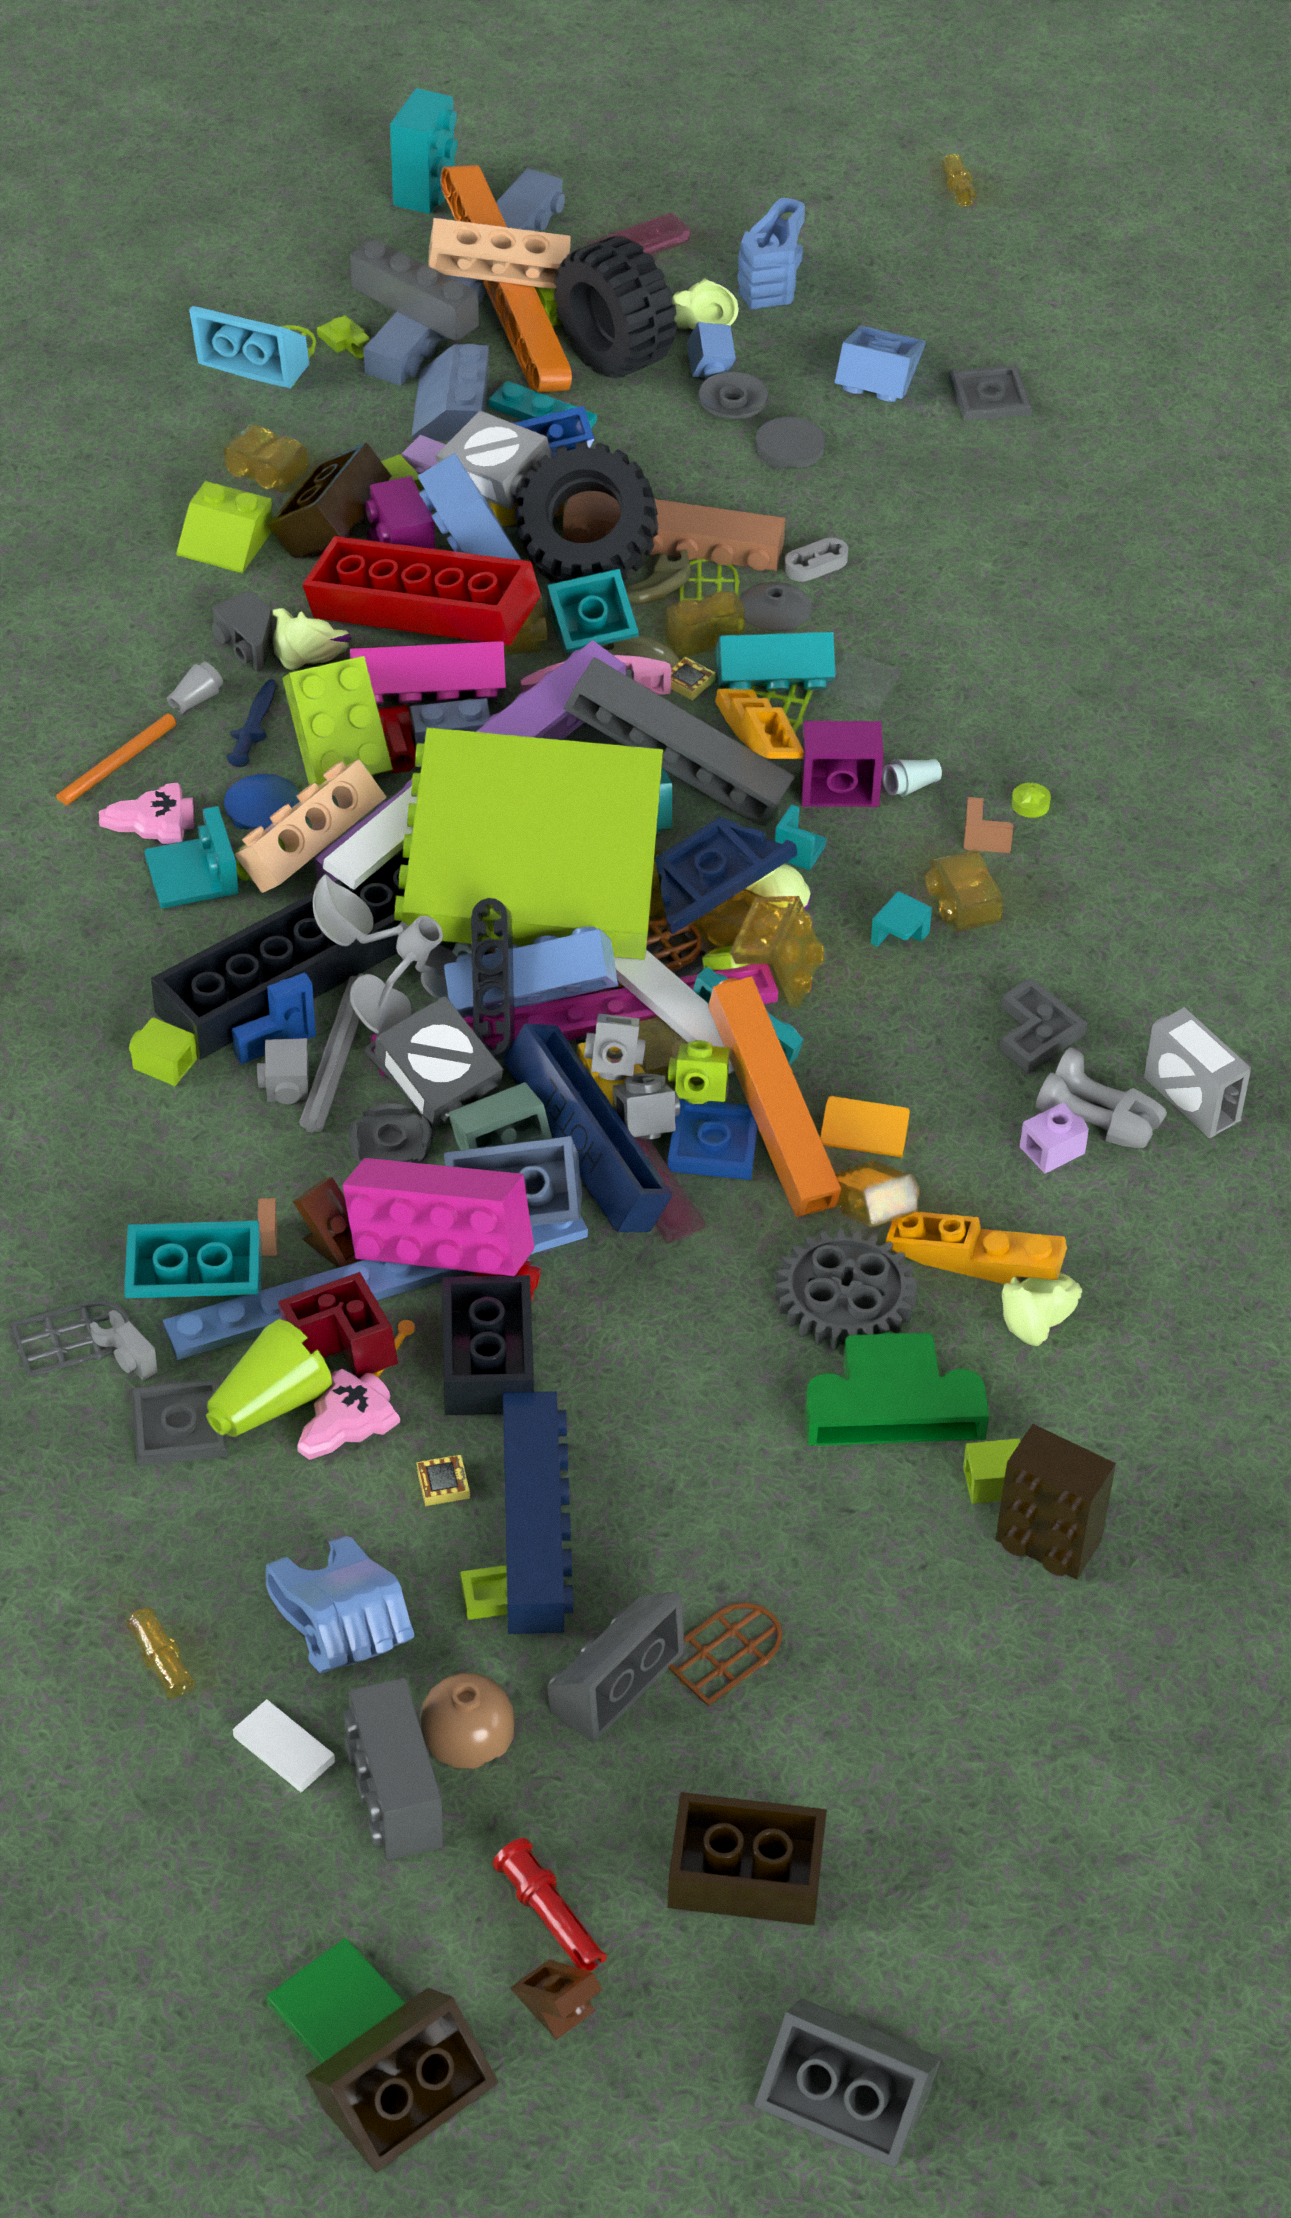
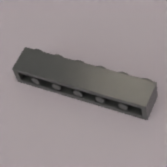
[563,657,794,826]

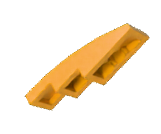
[715,689,805,759]

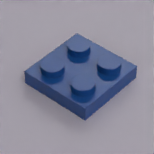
[667,1098,758,1180]

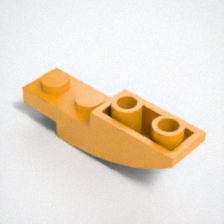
[885,1210,1067,1284]

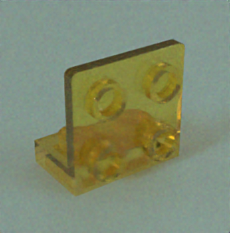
[730,896,824,1009]

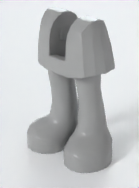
[1036,1047,1167,1149]

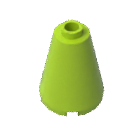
[206,1319,332,1437]

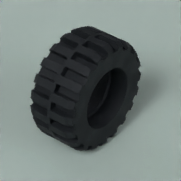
[554,236,677,378]
[515,442,658,583]

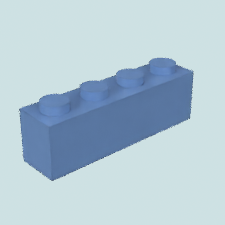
[444,927,618,1018]

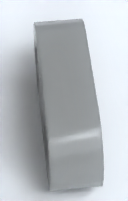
[784,538,848,582]

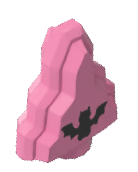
[99,783,195,844]
[297,1369,401,1460]

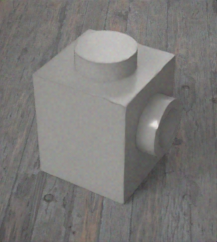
[257,1038,309,1105]

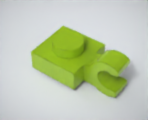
[317,315,370,361]

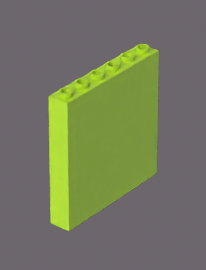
[394,727,663,960]

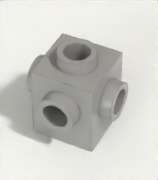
[584,1013,646,1080]

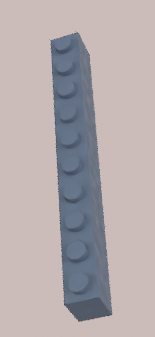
[363,168,565,386]

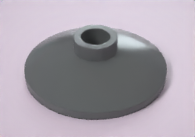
[698,372,768,419]
[739,582,812,631]

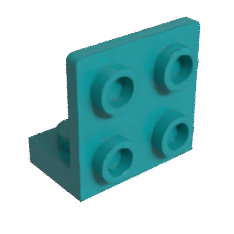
[144,806,239,908]

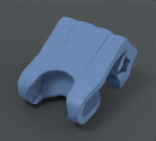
[737,198,805,309]
[266,1536,415,1673]

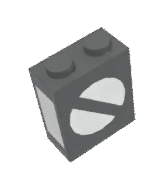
[375,996,503,1129]

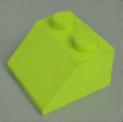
[176,481,273,573]

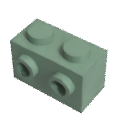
[448,1082,552,1151]

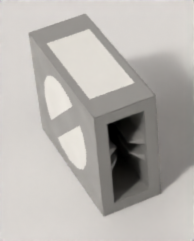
[435,411,552,509]
[1144,1007,1251,1138]

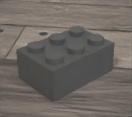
[343,1677,443,1861]

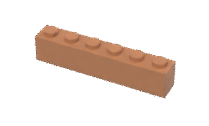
[563,491,786,571]

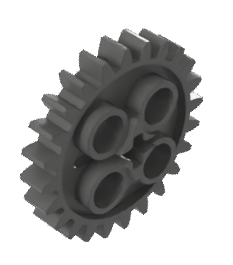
[775,1228,917,1350]

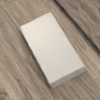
[233,1699,335,1792]

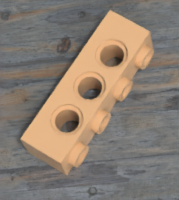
[428,218,571,289]
[234,759,387,893]

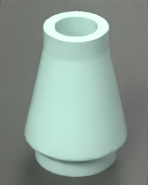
[882,759,942,797]

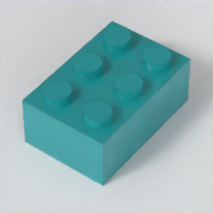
[390,88,458,214]

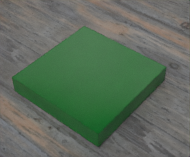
[266,1937,405,2064]

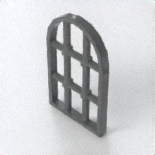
[10,1300,130,1378]

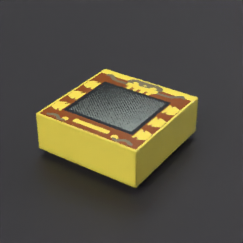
[671,657,715,700]
[416,1455,470,1506]

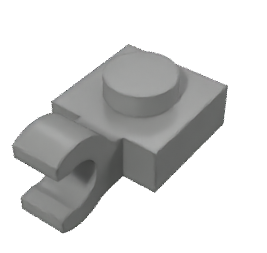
[90,1310,158,1381]

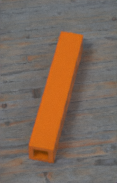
[708,976,841,1217]

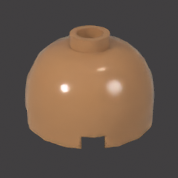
[420,1672,515,1768]

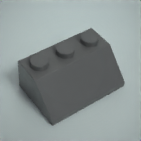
[548,1591,685,1744]
[754,1998,942,2168]

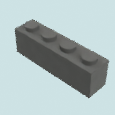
[350,238,479,342]

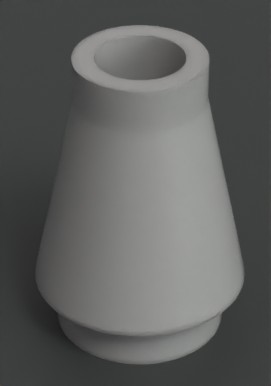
[166,662,223,714]

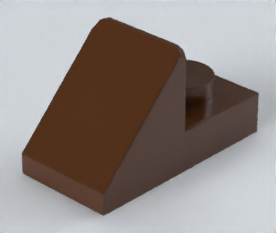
[293,1177,362,1268]
[510,1959,603,2040]

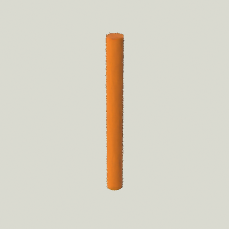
[56,713,177,806]

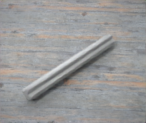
[299,973,364,1133]

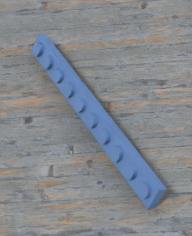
[163,1215,588,1360]

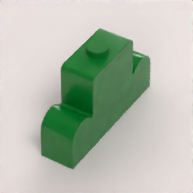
[805,1332,989,1446]

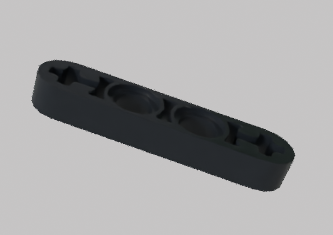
[471,898,515,1060]

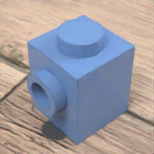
[687,322,736,378]

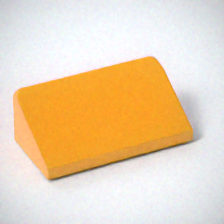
[820,1096,910,1158]

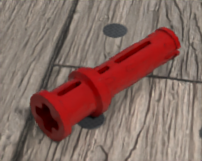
[492,1837,607,1971]

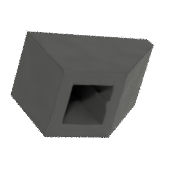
[212,589,273,672]

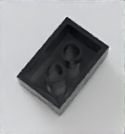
[442,1275,534,1415]

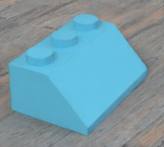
[189,306,309,389]

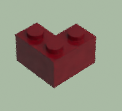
[278,1272,398,1379]

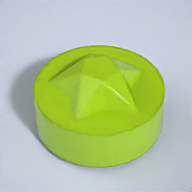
[1011,783,1051,818]

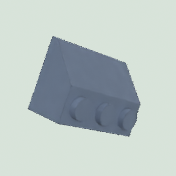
[411,344,489,441]
[444,1136,582,1226]

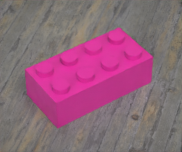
[350,641,506,704]
[343,1158,534,1276]

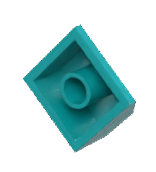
[547,569,639,653]

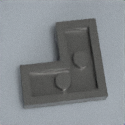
[999,978,1088,1073]

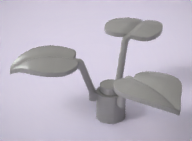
[313,874,461,1035]

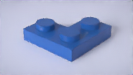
[232,972,316,1064]

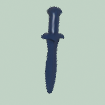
[226,679,275,767]

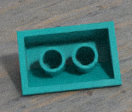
[715,632,835,691]
[124,1221,262,1298]

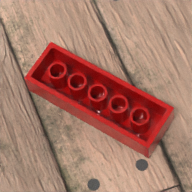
[302,536,541,646]

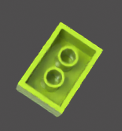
[282,656,393,786]

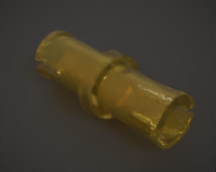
[942,154,977,207]
[126,1607,195,1699]

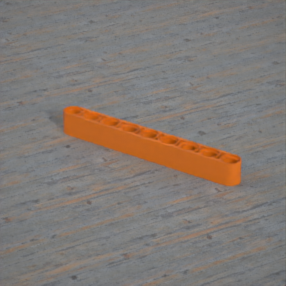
[441,165,572,393]

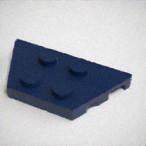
[655,817,798,935]

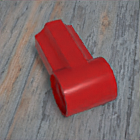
[378,705,416,774]

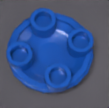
[224,774,300,829]

